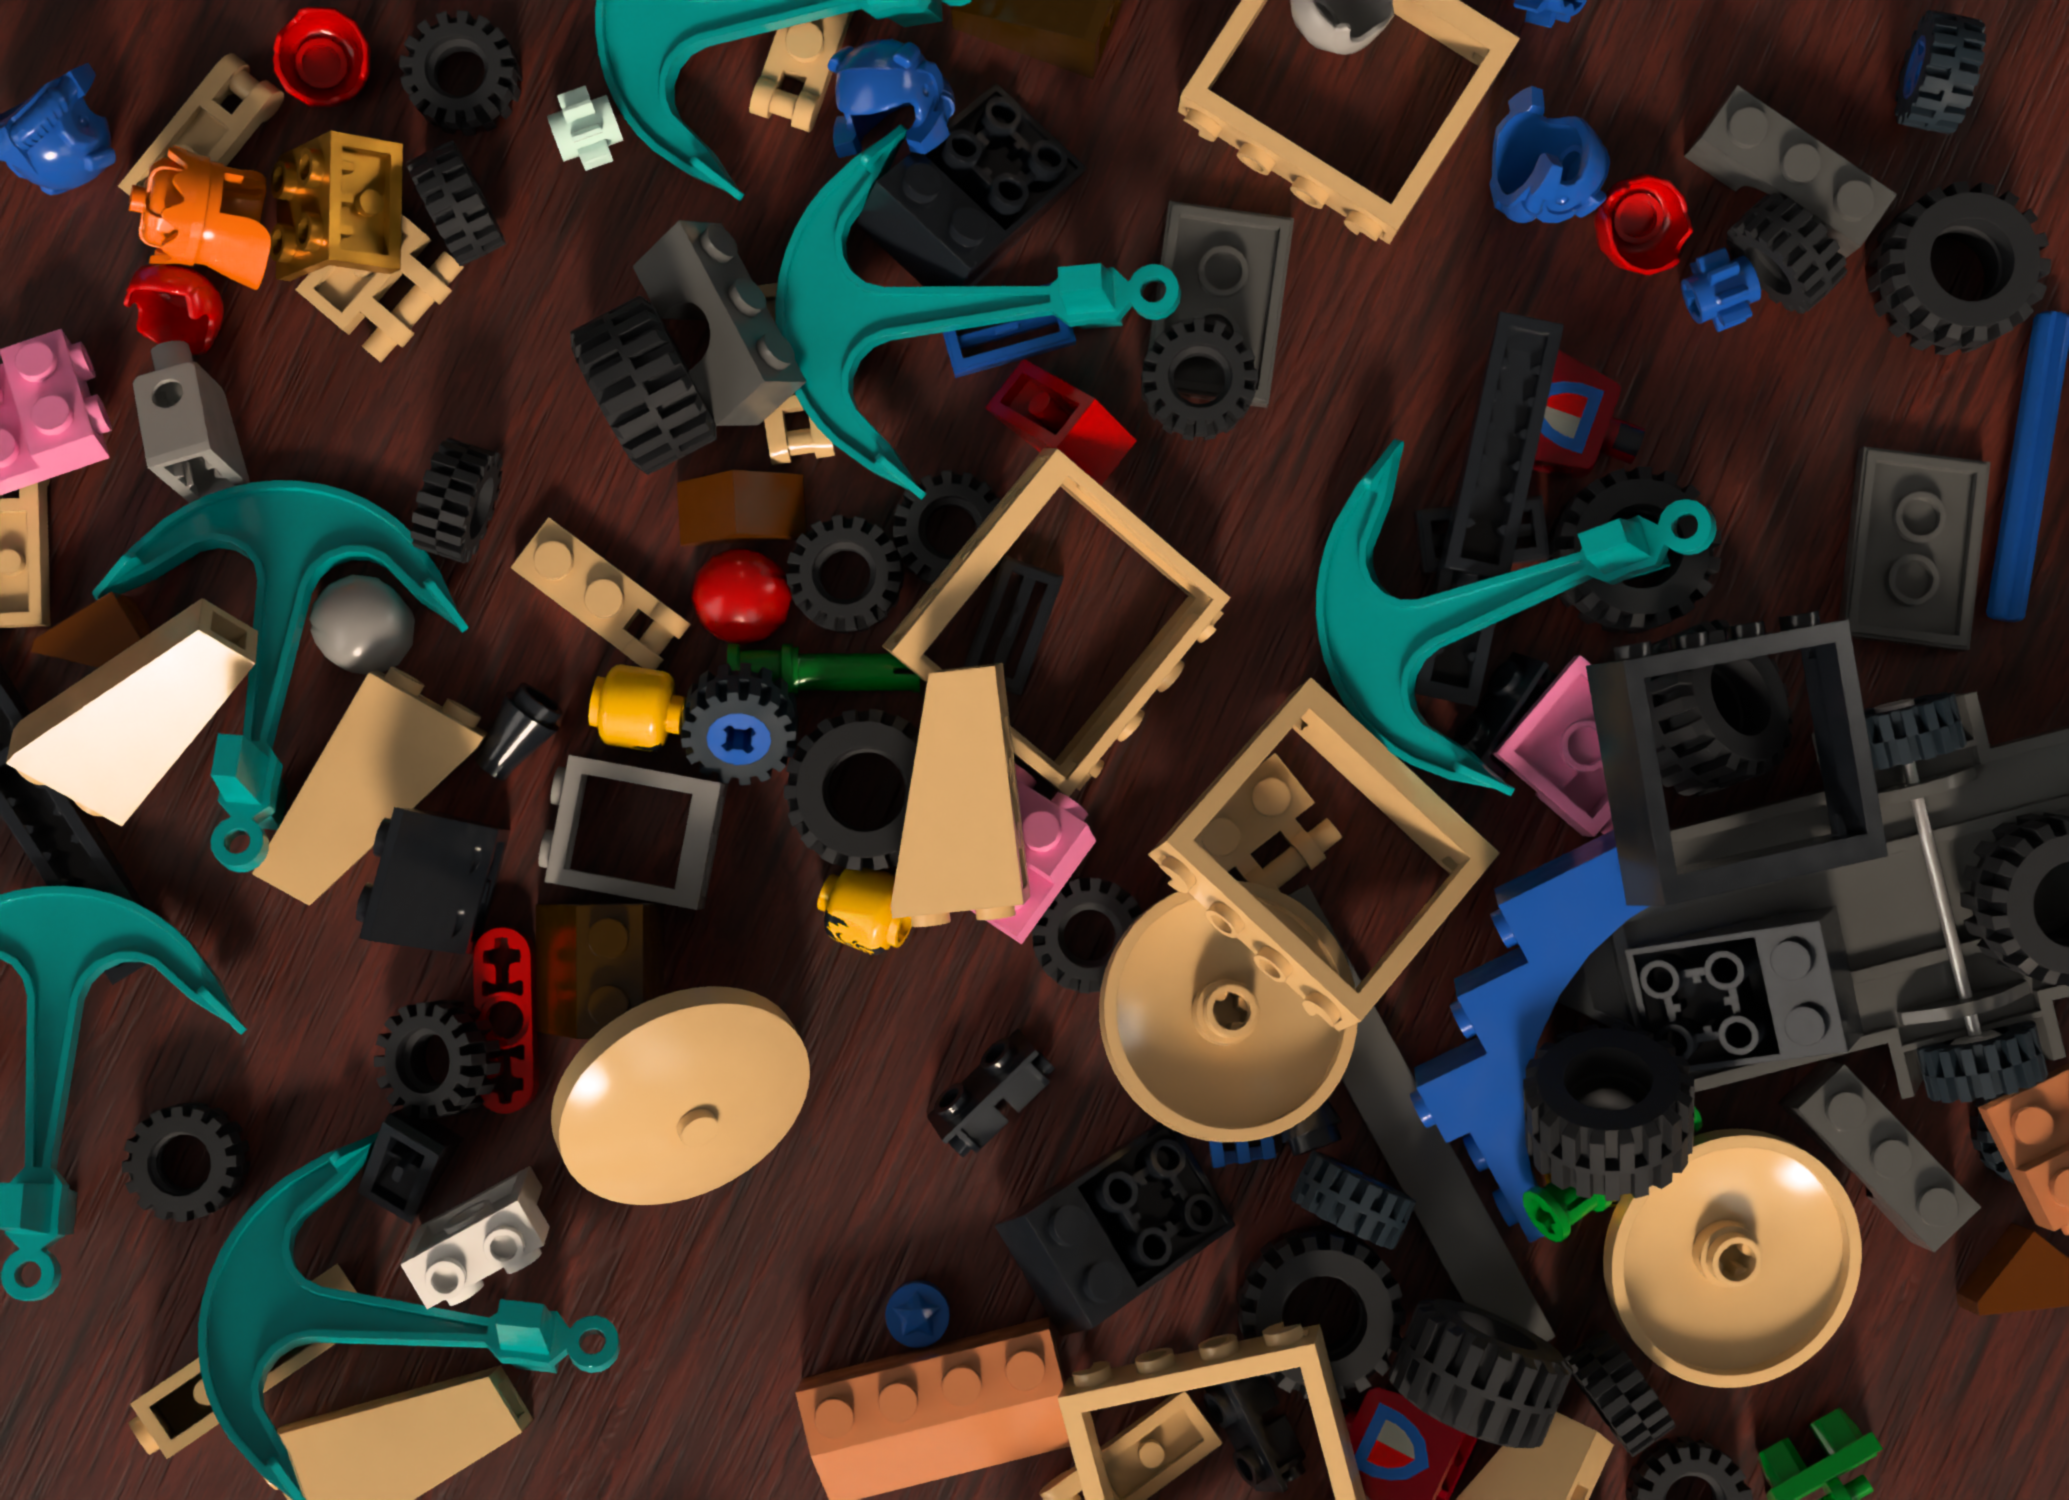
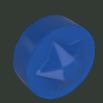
[885,1280,950,1348]

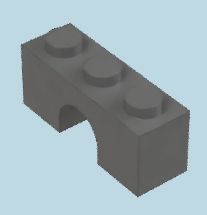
[1684,85,1897,259]
[632,220,807,426]
[1778,1059,1981,1252]

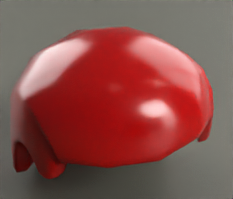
[273,7,371,107]
[1594,173,1693,276]
[123,264,224,355]
[690,548,792,645]

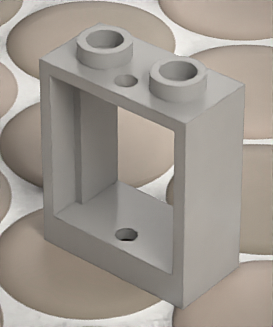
[539,755,728,910]

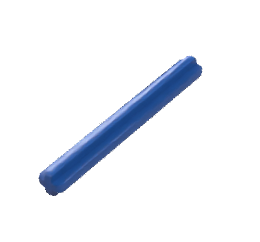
[1986,311,2069,622]

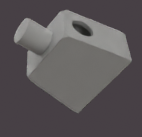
[132,341,250,503]

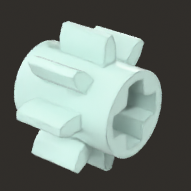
[547,85,624,171]

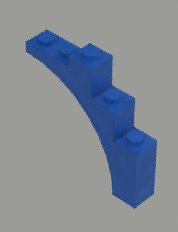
[1410,830,1649,1243]

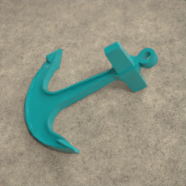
[595,0,972,201]
[775,124,1181,500]
[1316,438,1717,796]
[92,480,469,873]
[0,886,247,1301]
[198,1132,620,1500]

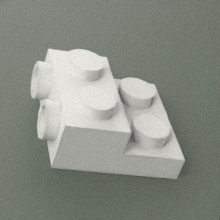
[400,1166,550,1309]

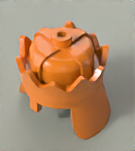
[128,145,271,291]

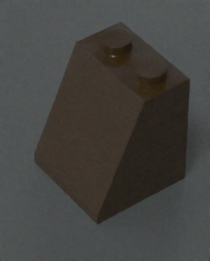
[946,0,1123,80]
[536,903,665,1039]

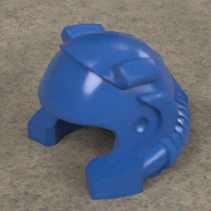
[827,39,955,158]
[0,62,116,195]
[1489,86,1610,223]

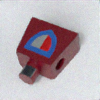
[1533,350,1645,478]
[1315,1386,1478,1500]

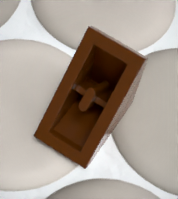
[677,470,807,547]
[31,591,152,668]
[1956,1223,2069,1316]

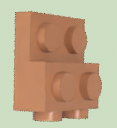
[1978,1063,2069,1235]

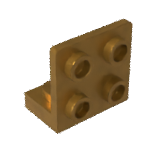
[270,131,403,281]

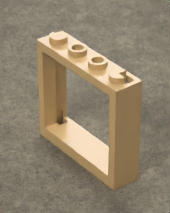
[1178,0,1520,245]
[882,447,1231,797]
[1148,677,1500,1031]
[1058,1322,1366,1500]

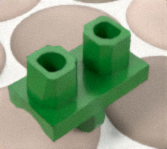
[1757,1407,1883,1500]

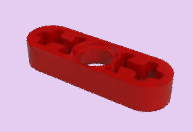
[473,927,539,1114]

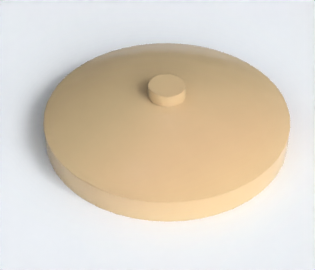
[1099,881,1358,1142]
[551,986,810,1205]
[1603,1129,1862,1388]

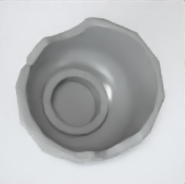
[1290,0,1394,55]
[309,574,415,674]

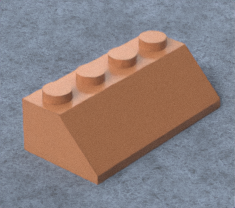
[795,1317,1070,1500]

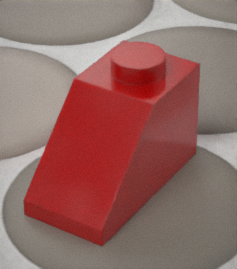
[985,359,1137,486]

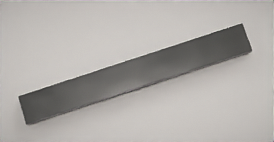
[1287,885,1556,1341]

